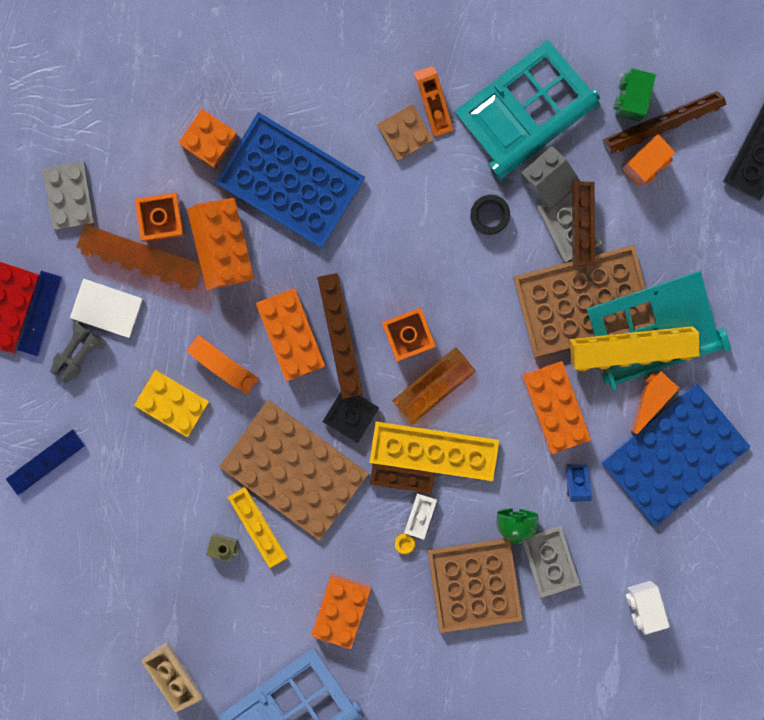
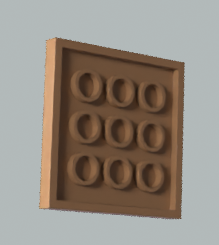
[427,538,522,633]

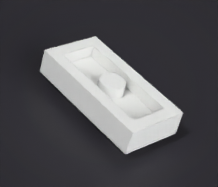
[404,493,437,540]

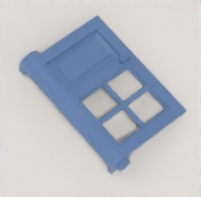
[218,648,363,720]

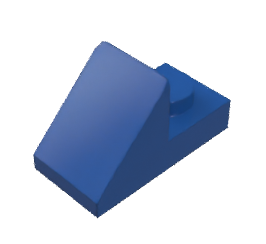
[566,464,592,502]

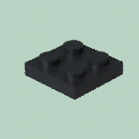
[322,392,380,443]

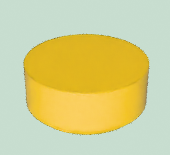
[395,533,415,554]

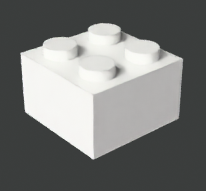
[625,581,670,634]

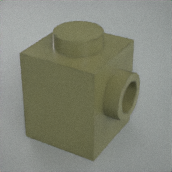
[206,533,240,562]

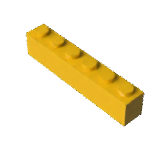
[570,326,699,371]

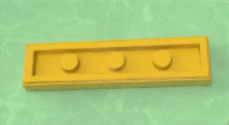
[227,486,288,569]

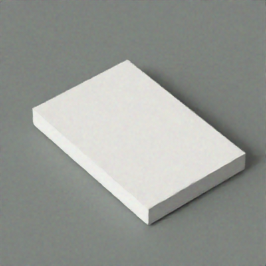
[70,279,143,338]

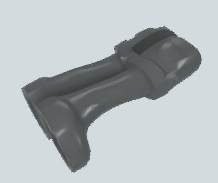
[50,321,107,384]

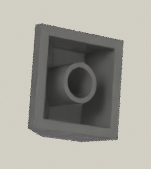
[521,146,580,210]

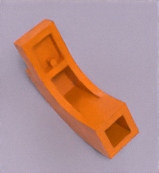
[186,334,259,395]

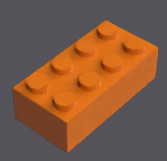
[187,198,254,290]
[256,288,326,381]
[521,361,591,454]

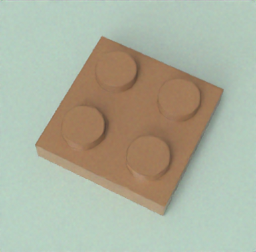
[377,104,434,161]

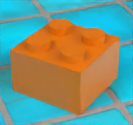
[178,109,239,170]
[621,135,676,186]
[134,193,185,243]
[381,307,436,362]

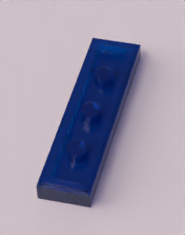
[17,270,62,356]
[6,429,86,495]

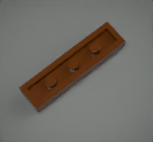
[572,181,595,266]

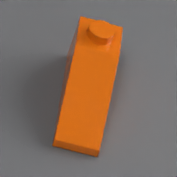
[413,66,453,137]
[631,371,679,434]

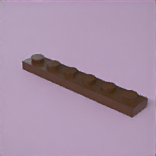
[602,91,727,154]
[317,273,363,399]

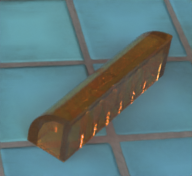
[392,347,476,425]

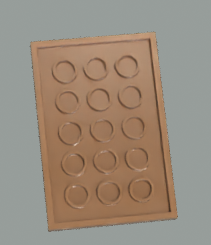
[513,245,655,357]
[219,400,369,541]

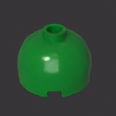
[497,508,539,544]

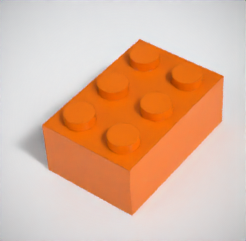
[311,573,371,649]

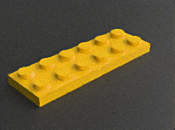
[369,421,499,481]

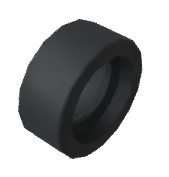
[470,194,510,235]

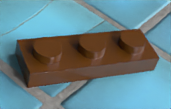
[370,463,435,494]

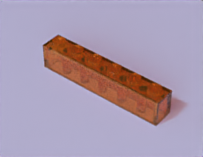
[76,224,203,292]

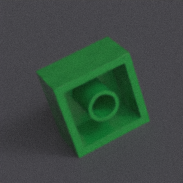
[613,68,656,122]

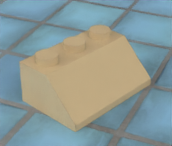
[140,642,203,713]

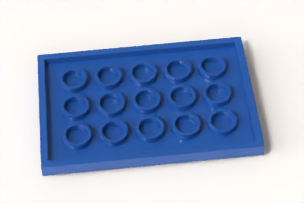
[215,112,365,248]
[601,383,751,527]

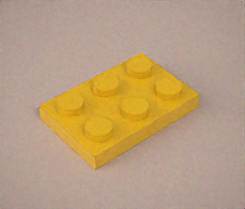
[134,370,210,438]

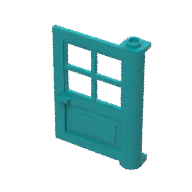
[454,39,600,183]
[587,270,731,390]

